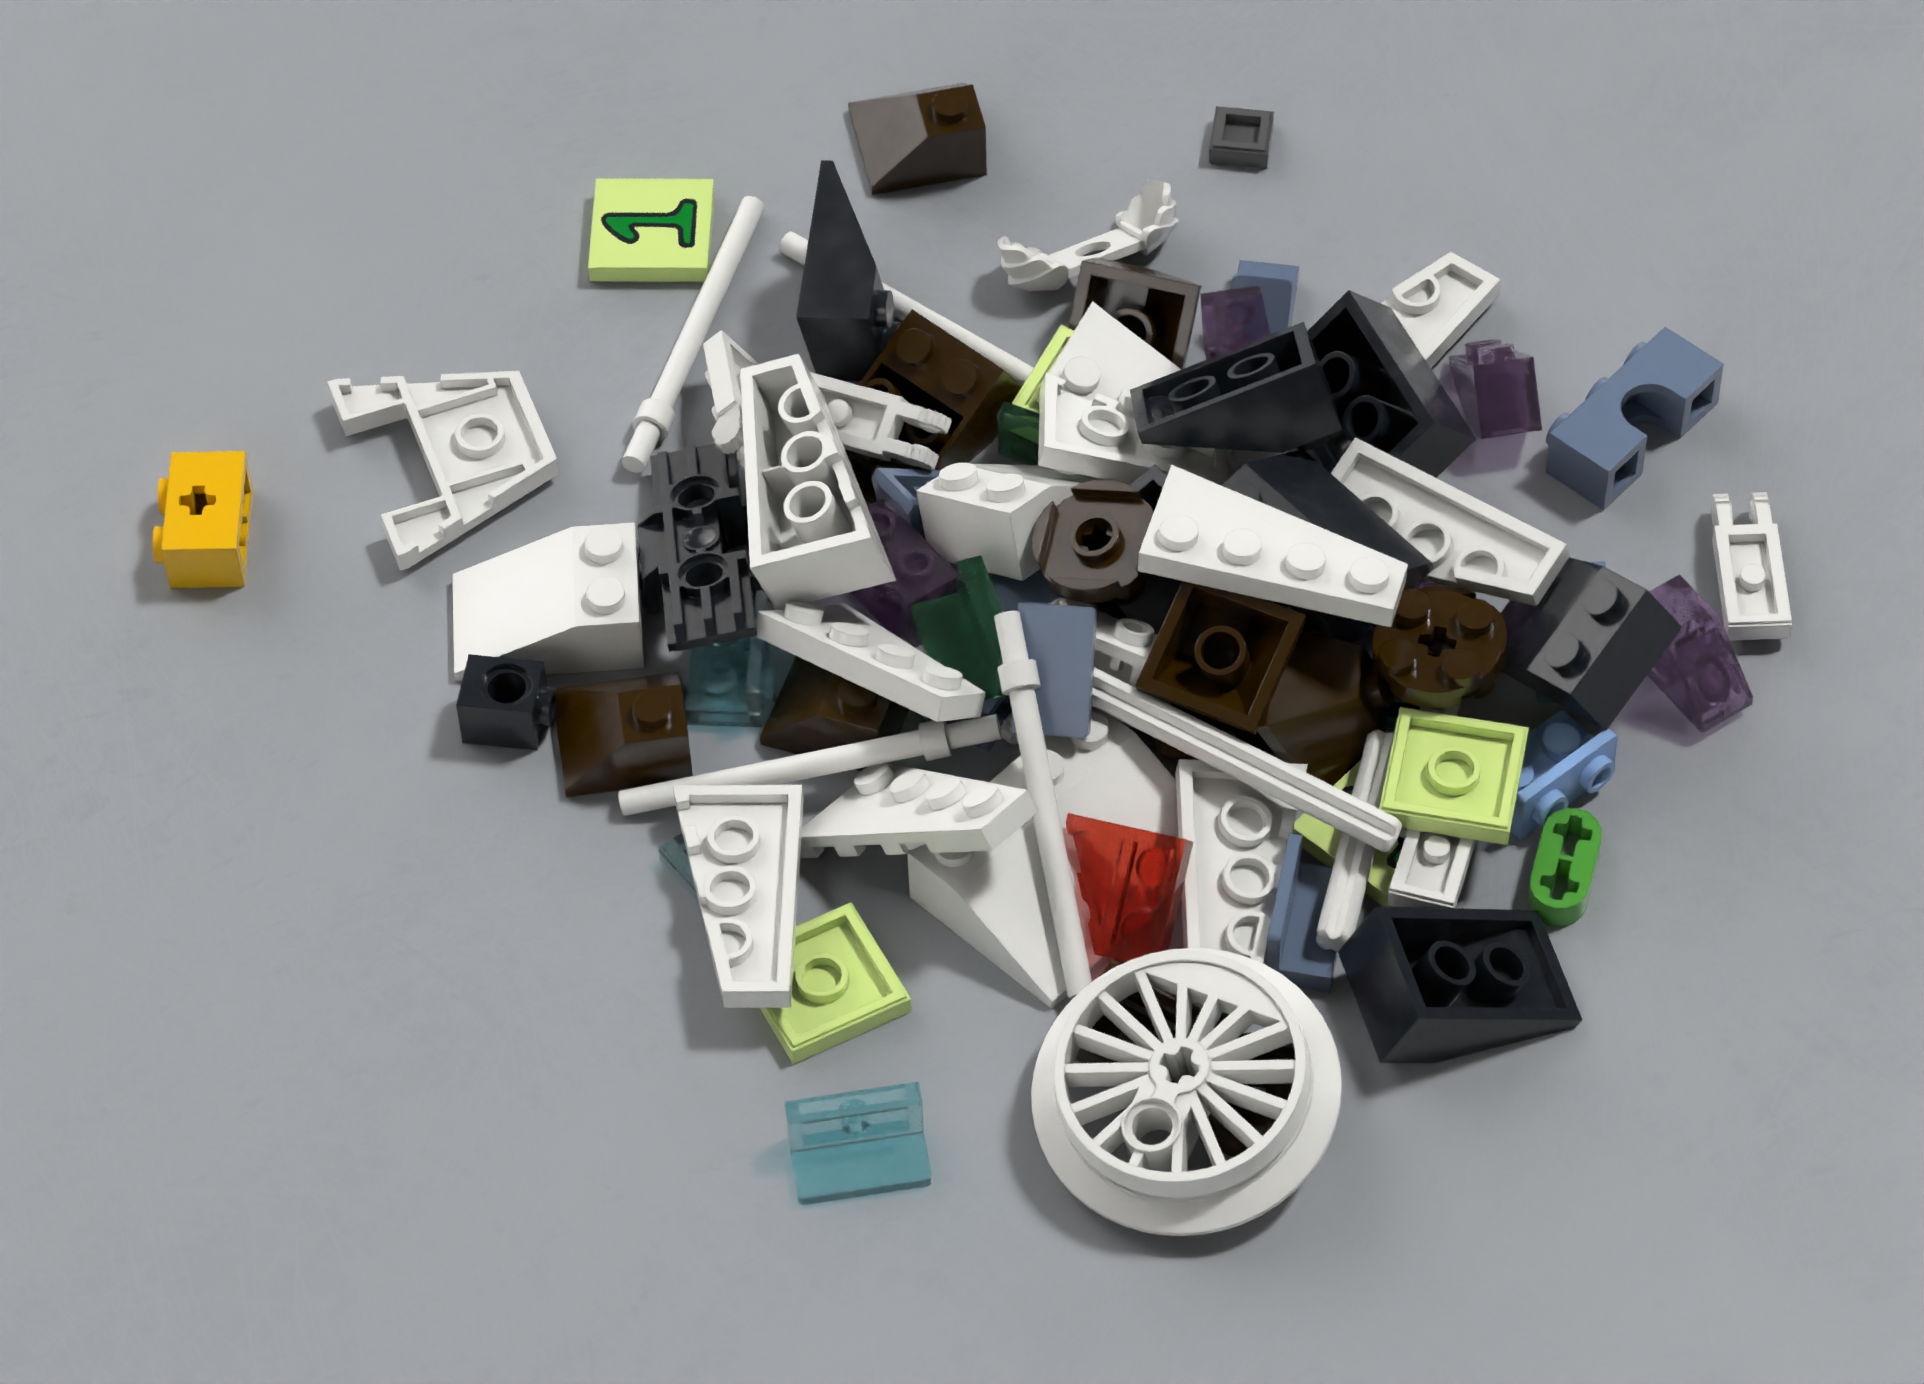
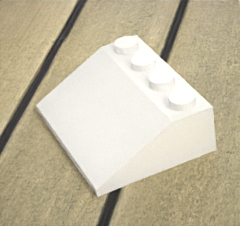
[907,707,1181,1009]

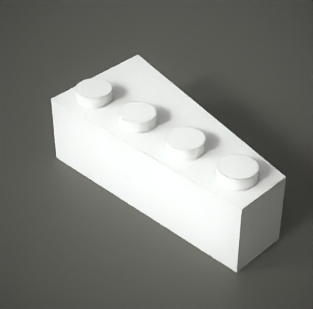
[740,354,896,610]

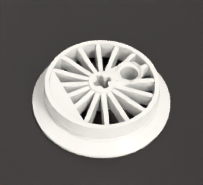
[1031,948,1342,1236]

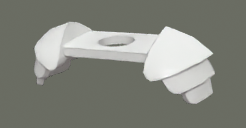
[998,180,1179,291]

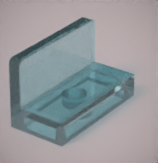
[784,1082,932,1205]

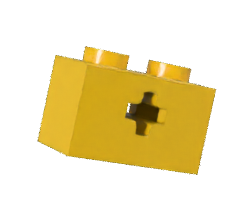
[153,451,253,588]

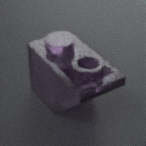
[1449,339,1542,439]
[1647,574,1753,733]

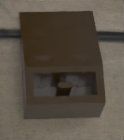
[845,309,1022,509]

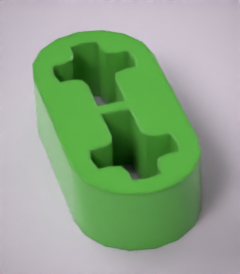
[1528,808,1602,927]

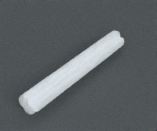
[1316,729,1394,952]

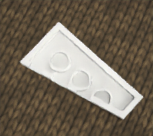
[1036,301,1287,479]
[1331,437,1571,606]
[1138,465,1408,627]
[755,601,986,722]
[673,785,804,1008]

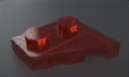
[1066,813,1194,962]

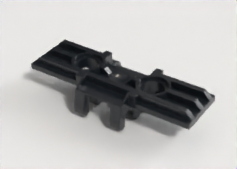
[638,444,771,652]

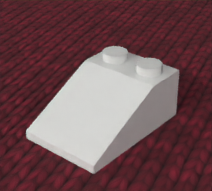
[916,463,1101,581]
[452,522,645,681]

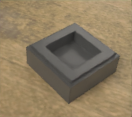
[1209,106,1274,169]

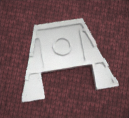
[327,371,559,571]

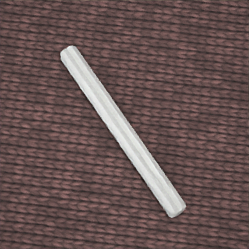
[1092,667,1402,852]

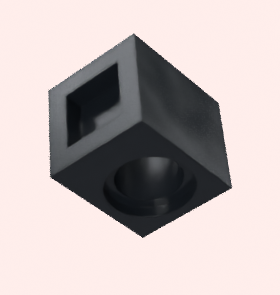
[456,654,557,750]

